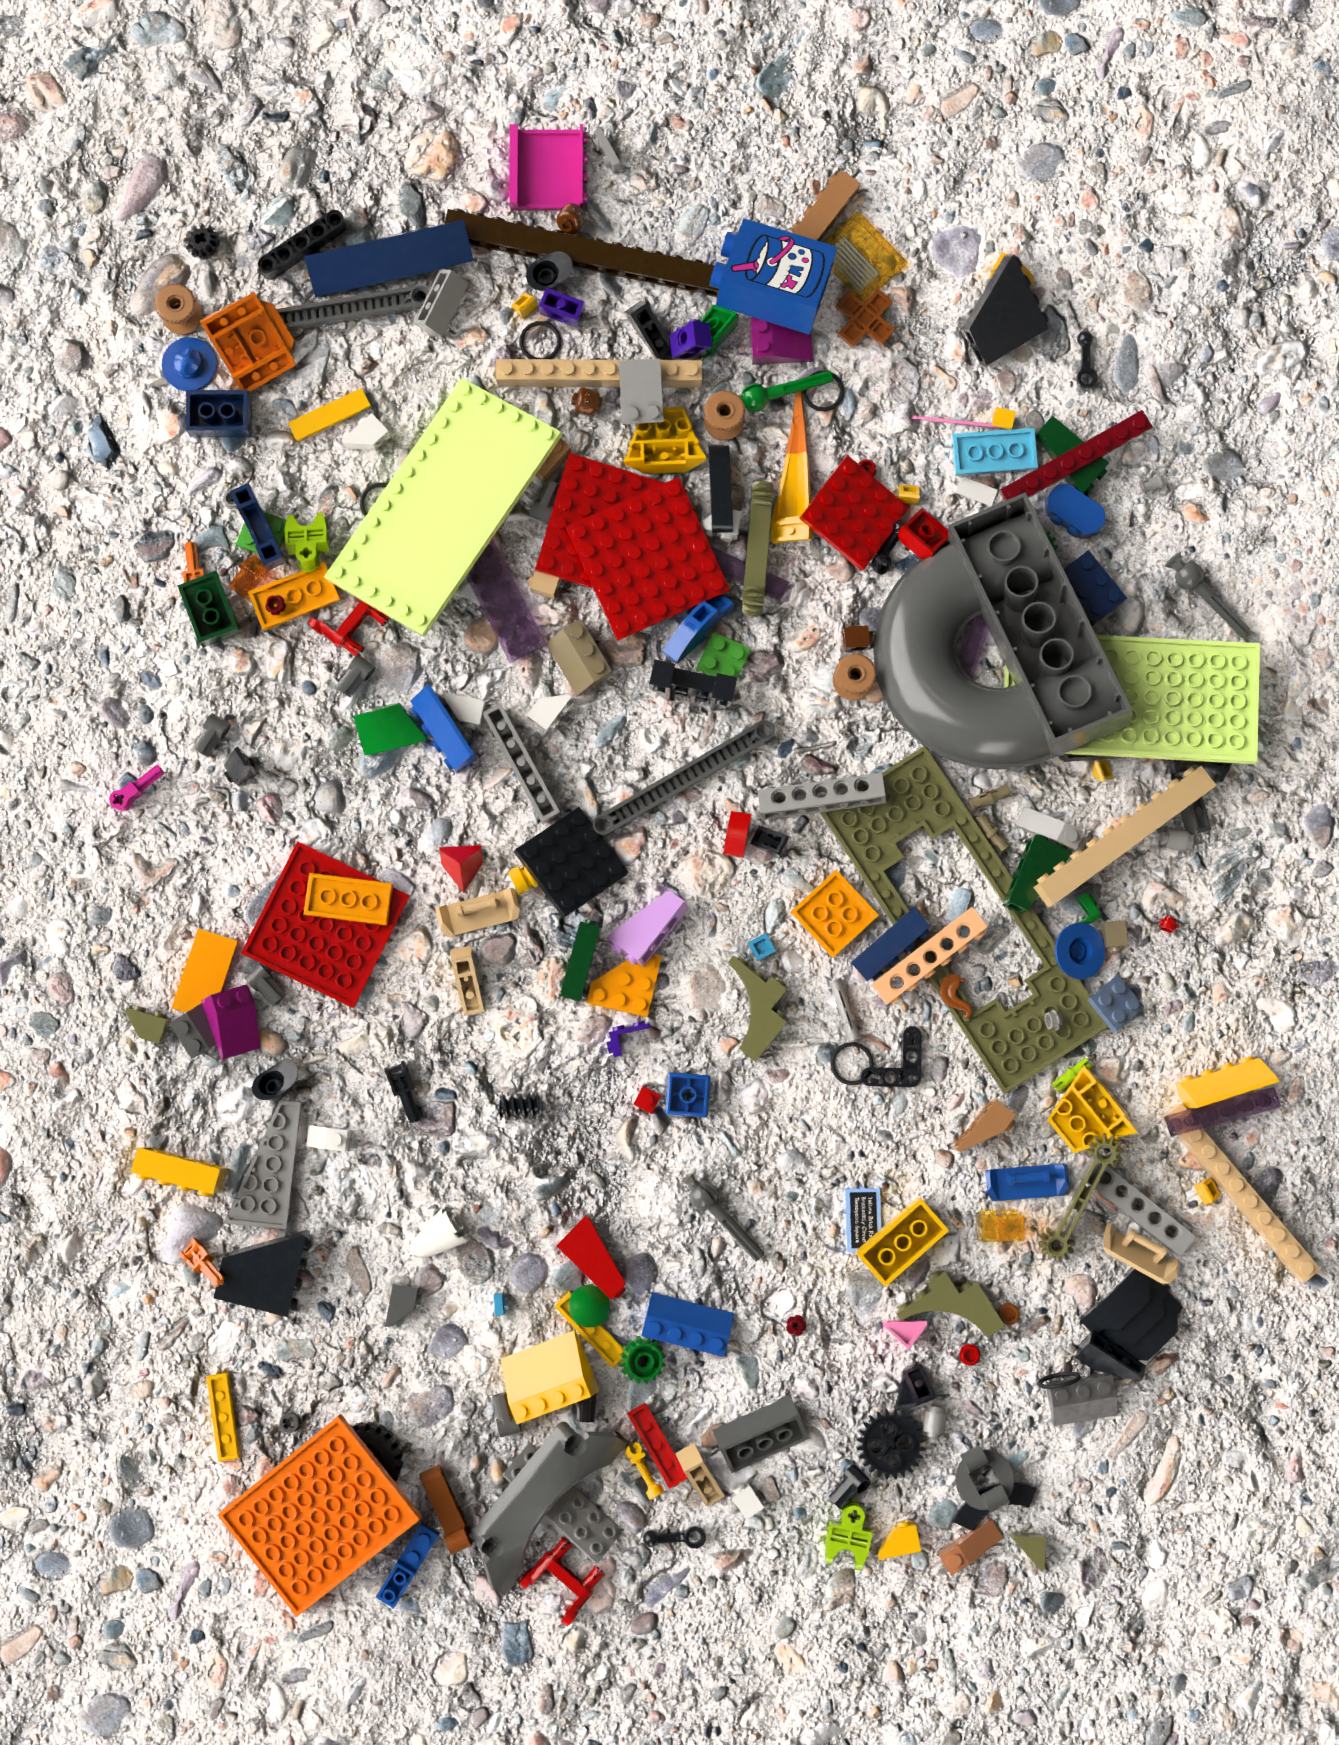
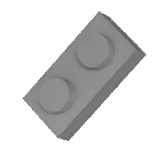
[592,128,620,174]

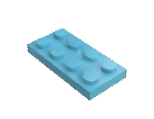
[952,428,1038,476]

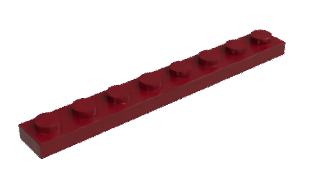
[999,410,1153,501]

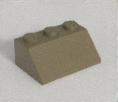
[546,618,613,696]

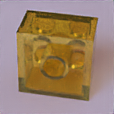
[975,1209,1025,1242]

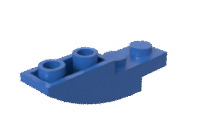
[663,595,734,664]
[376,1521,440,1609]

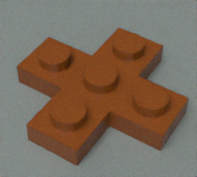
[835,288,895,348]

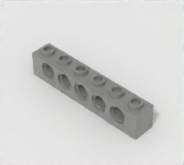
[482,703,561,825]
[758,771,886,821]
[1076,1156,1196,1257]

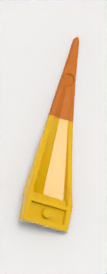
[771,391,812,544]

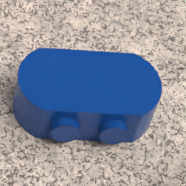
[1045,484,1105,539]

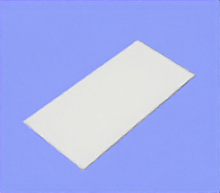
[955,476,998,507]

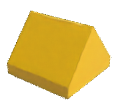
[511,293,538,320]
[992,407,1016,430]
[898,484,920,505]
[1194,1177,1221,1204]

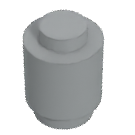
[1160,827,1193,851]
[923,1406,947,1438]

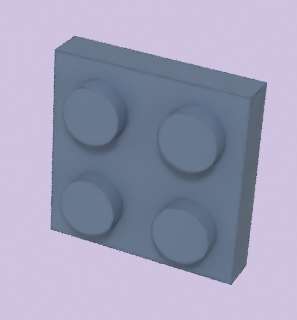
[1087,975,1144,1033]

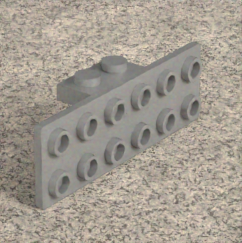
[502,1444,622,1564]

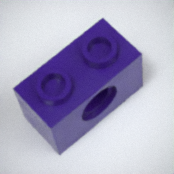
[539,288,585,328]
[669,319,712,360]

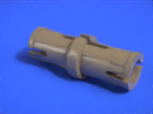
[967,784,1011,812]
[974,812,1010,853]

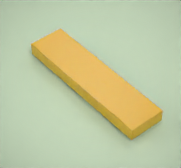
[288,388,371,442]
[554,1291,624,1368]
[206,1372,241,1462]

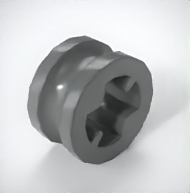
[279,1412,300,1433]

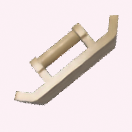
[436,888,520,937]
[1103,1223,1180,1284]

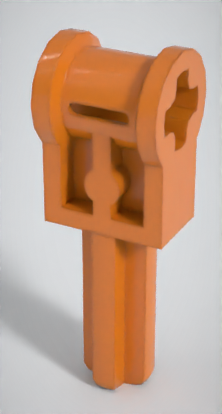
[182,542,206,583]
[179,1237,225,1287]

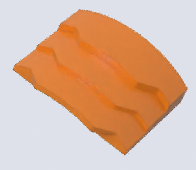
[200,292,297,392]

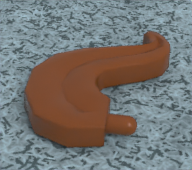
[940,974,972,1019]

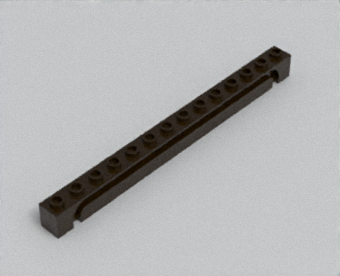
[444,208,719,297]

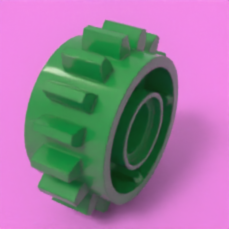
[619,1336,666,1384]

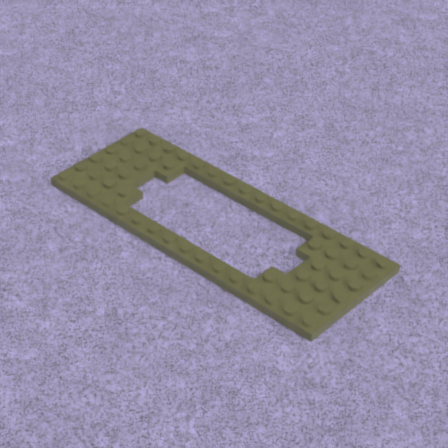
[820,746,1108,1094]

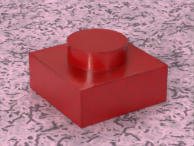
[633,1086,661,1114]

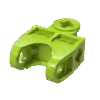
[285,512,329,572]
[825,1501,873,1571]

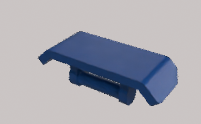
[985,1164,1069,1201]

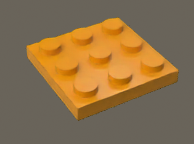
[790,870,879,958]

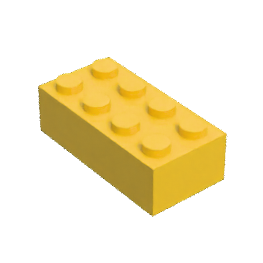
[131,1147,228,1197]
[854,1196,949,1287]

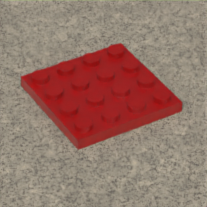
[799,455,909,571]

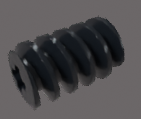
[499,1092,543,1121]

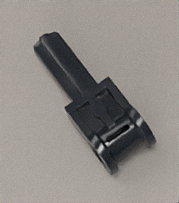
[384,1060,421,1123]

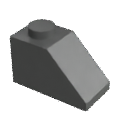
[385,1282,423,1327]

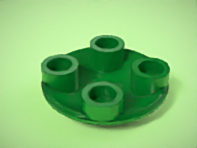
[569,1285,610,1328]

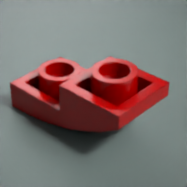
[723,811,752,858]

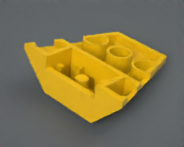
[624,407,706,474]
[1047,1065,1138,1153]

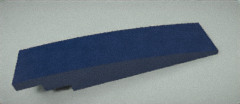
[304,219,474,297]

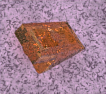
[228,555,268,600]

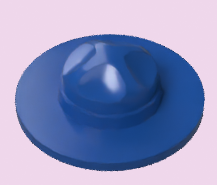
[161,337,217,391]
[1055,923,1105,979]

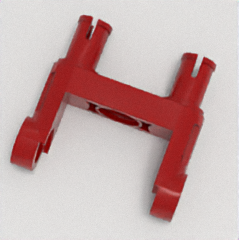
[307,596,390,657]
[518,1537,605,1626]

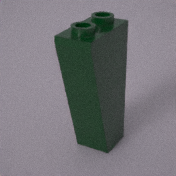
[1036,415,1109,496]
[1002,835,1072,914]
[560,919,601,1002]

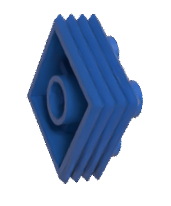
[665,1072,710,1118]

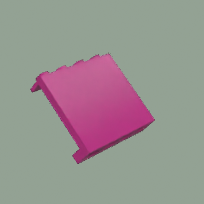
[509,124,587,211]

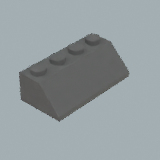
[712,1395,809,1473]

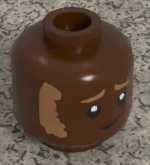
[556,203,586,234]
[571,387,602,417]

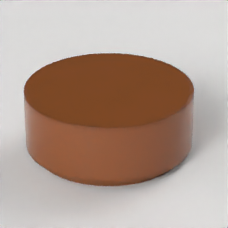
[998,1303,1020,1325]

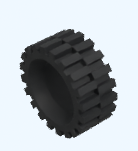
[351,1422,403,1482]

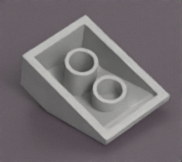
[619,359,664,424]

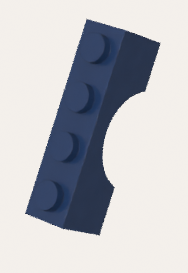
[230,483,287,571]

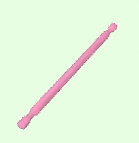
[913,415,1009,430]

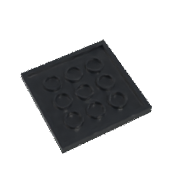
[514,807,629,919]

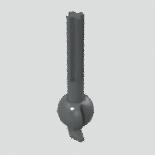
[1164,551,1251,638]
[682,1173,764,1262]

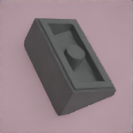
[1180,797,1211,835]

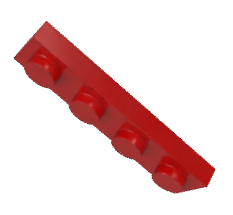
[627,1403,688,1490]

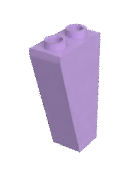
[607,890,689,967]

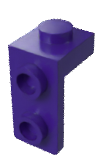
[606,1020,651,1057]

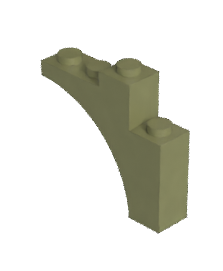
[728,956,787,1062]
[895,1270,1005,1338]

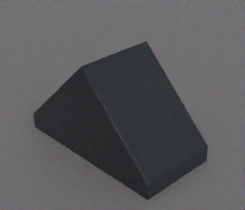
[750,825,789,859]

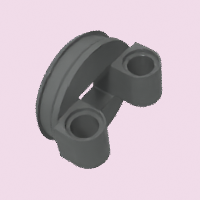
[955,1445,1014,1513]

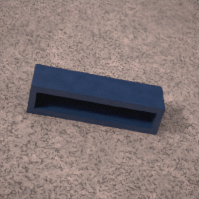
[851,906,932,982]

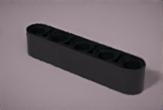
[258,210,346,280]
[709,445,733,533]

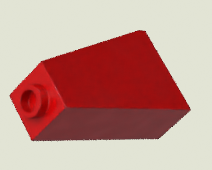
[556,1214,626,1300]

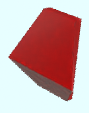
[439,845,483,893]

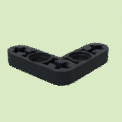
[859,1026,922,1087]

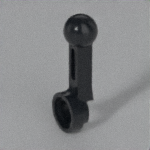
[1076,330,1098,389]
[871,520,906,575]
[643,1526,706,1549]

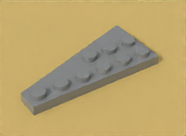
[223,1100,302,1229]

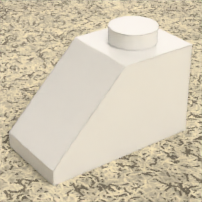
[443,692,486,730]
[306,1125,351,1152]

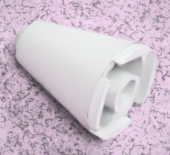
[410,1204,471,1259]

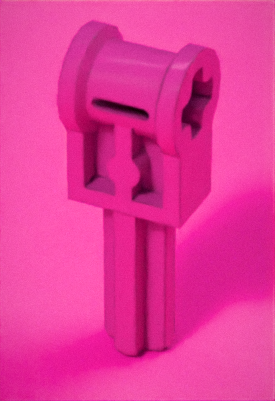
[109,765,164,811]

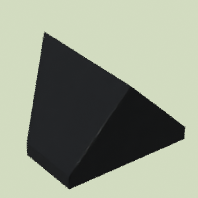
[895,1364,937,1410]

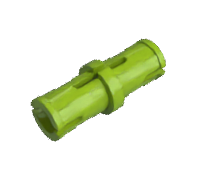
[1051,1057,1093,1093]

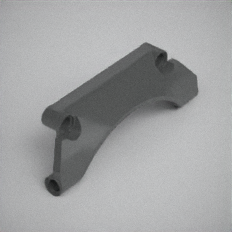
[469,1422,629,1595]

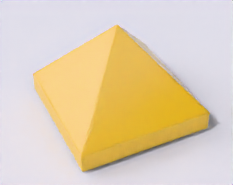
[1092,760,1113,782]

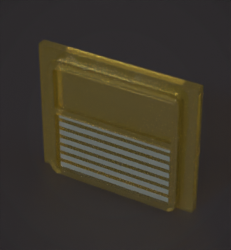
[823,211,908,303]

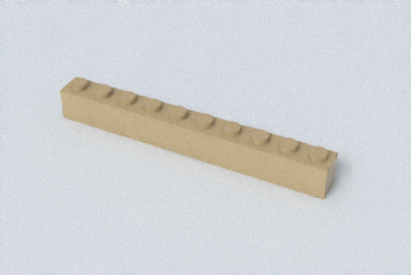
[496,359,702,388]
[1033,765,1217,908]
[1161,1104,1321,1283]

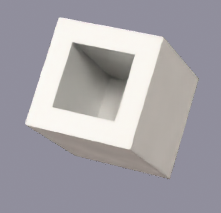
[731,1483,764,1520]

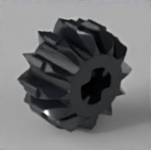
[184,224,220,260]

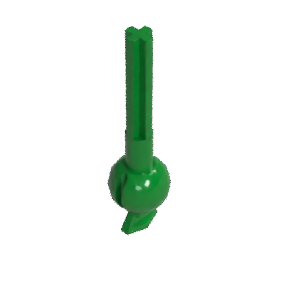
[739,371,833,412]

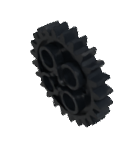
[856,1408,926,1480]

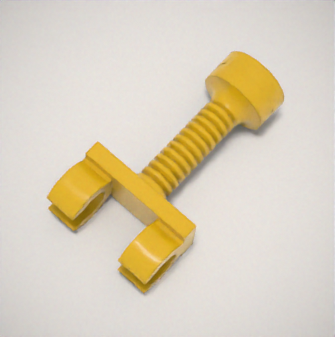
[625,1442,665,1500]

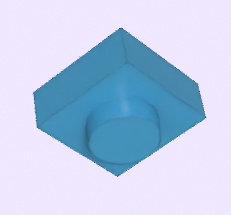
[747,933,776,961]
[493,1292,508,1316]

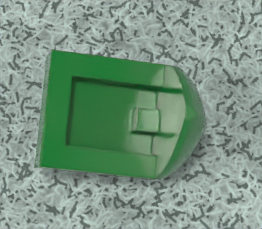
[1076,893,1101,924]

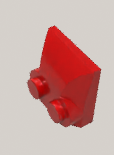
[898,507,948,560]

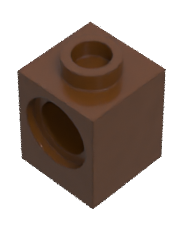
[842,625,873,652]

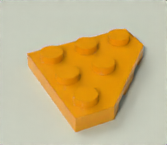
[586,954,662,1017]

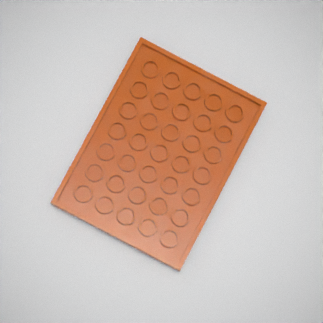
[217,1414,422,1617]

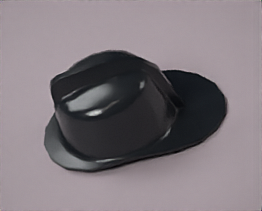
[526,251,573,291]
[251,1061,298,1101]

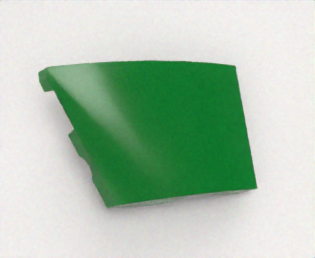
[353,703,428,756]

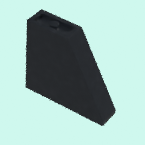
[962,254,1049,366]
[213,1230,312,1317]

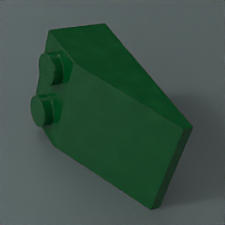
[177,571,242,648]

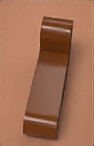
[419,1465,474,1555]

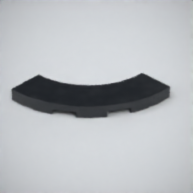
[952,1482,1037,1531]

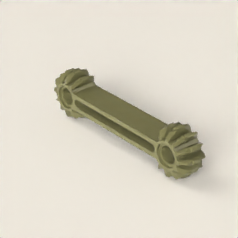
[742,480,773,616]
[1039,1133,1124,1262]

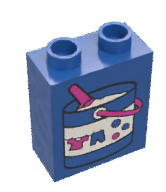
[709,218,837,335]

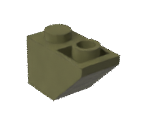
[125,1005,171,1044]

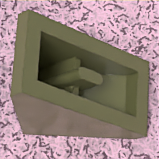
[1010,1532,1046,1572]

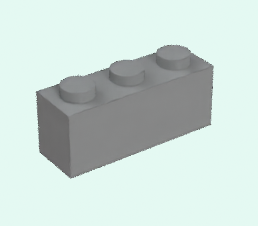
[414,269,469,337]

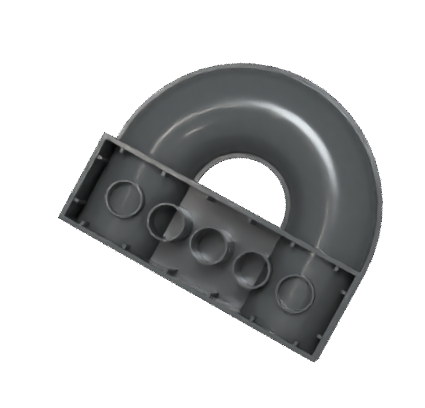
[873,492,1133,769]

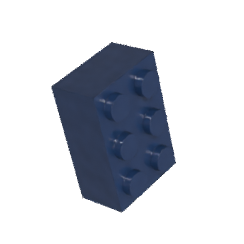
[185,390,252,437]
[1064,550,1127,627]

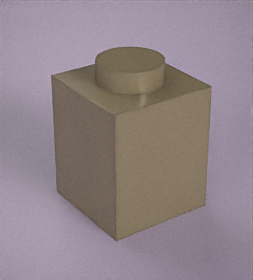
[1101,920,1128,952]

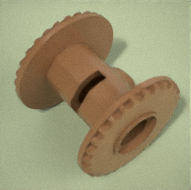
[155,284,202,335]
[704,390,745,440]
[832,653,876,700]

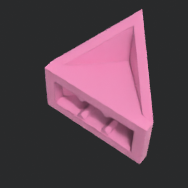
[882,1319,927,1350]

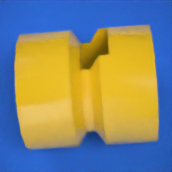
[508,865,539,895]

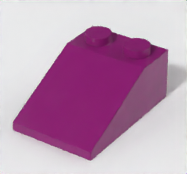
[750,317,813,365]
[201,984,261,1060]

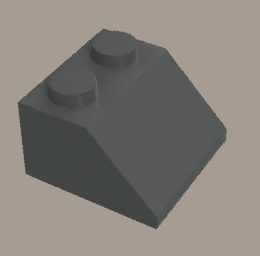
[169,1003,216,1059]

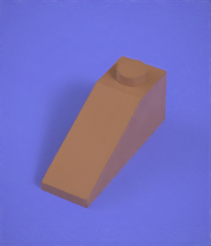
[937,1518,1003,1576]

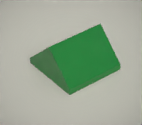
[701,305,739,355]

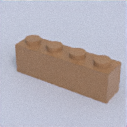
[791,170,861,242]

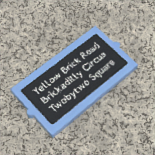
[845,1186,881,1252]

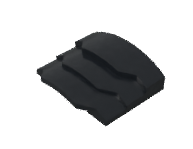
[1078,1267,1183,1361]

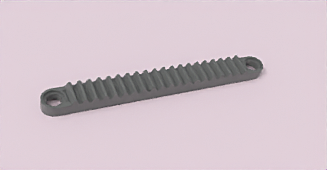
[276,285,429,332]
[593,720,775,836]

